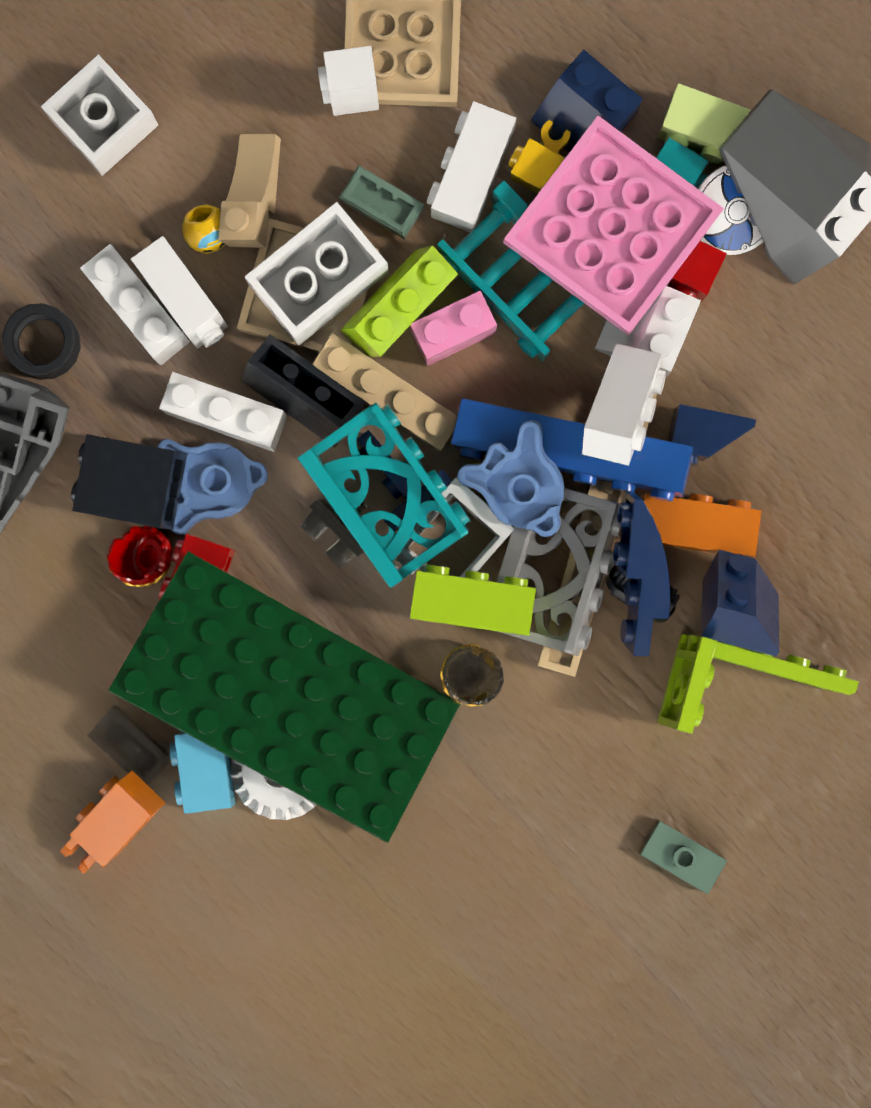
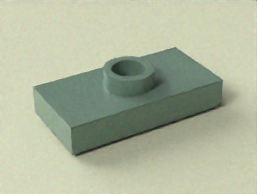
[339,165,424,240]
[639,820,727,894]

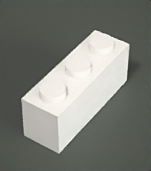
[427,101,516,232]
[80,244,190,366]
[582,344,666,466]
[159,372,287,452]

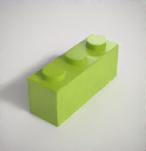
[340,245,458,357]
[410,565,536,636]

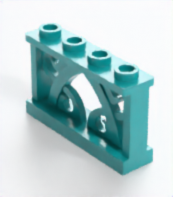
[298,402,470,588]

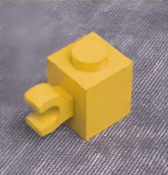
[508,120,570,194]

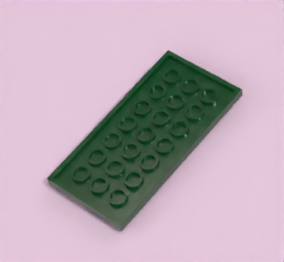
[108,551,461,843]

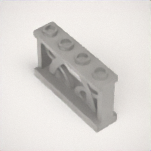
[496,488,622,656]

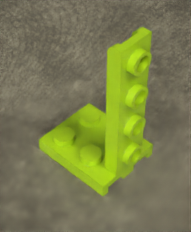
[657,634,859,734]

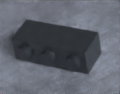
[241,334,366,448]

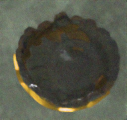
[440,644,504,706]

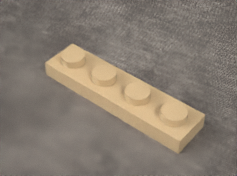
[312,333,458,451]

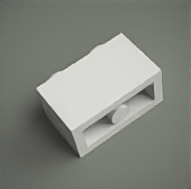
[318,46,379,116]

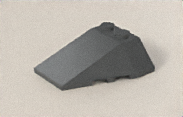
[719,89,871,284]
[0,372,70,534]

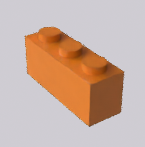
[641,494,762,558]

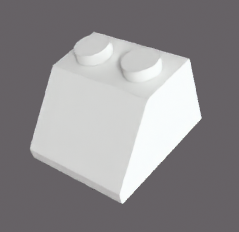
[595,286,701,377]

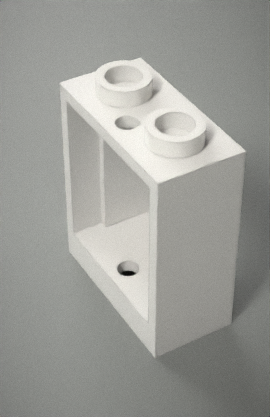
[131,236,228,349]
[395,477,515,578]

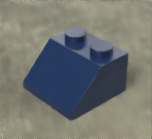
[531,49,643,154]
[701,550,779,657]

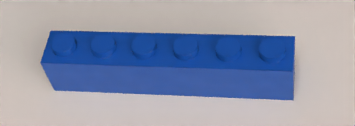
[451,399,694,502]

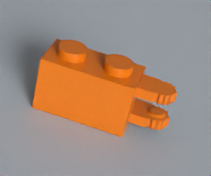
[60,771,166,874]

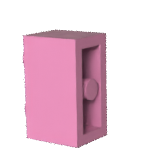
[410,291,497,366]

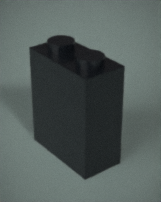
[71,434,187,530]

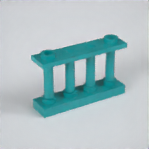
[437,181,588,362]

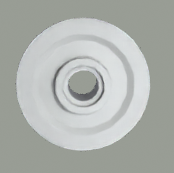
[231,759,316,820]

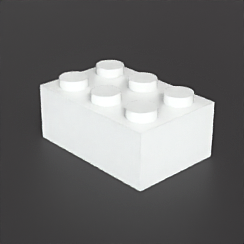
[245,202,389,346]

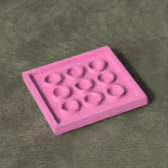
[503,116,724,336]

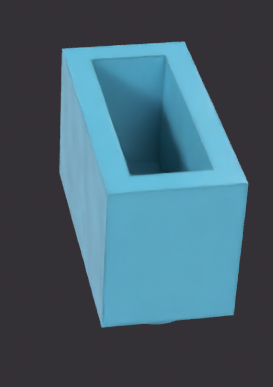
[170,733,236,814]

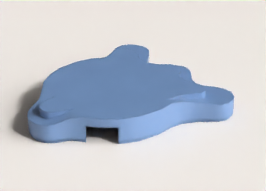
[457,420,564,537]
[158,439,268,535]

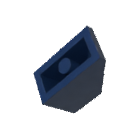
[668,404,756,466]

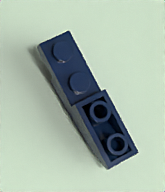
[613,491,670,656]

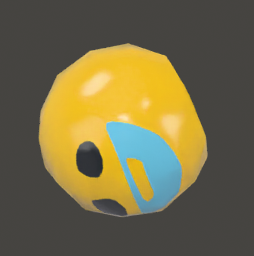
[182,204,226,254]

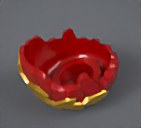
[107,525,172,587]

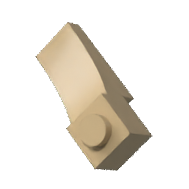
[218,134,281,248]

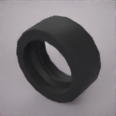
[2,303,81,380]

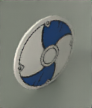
[698,165,764,255]

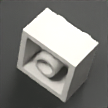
[41,54,158,176]

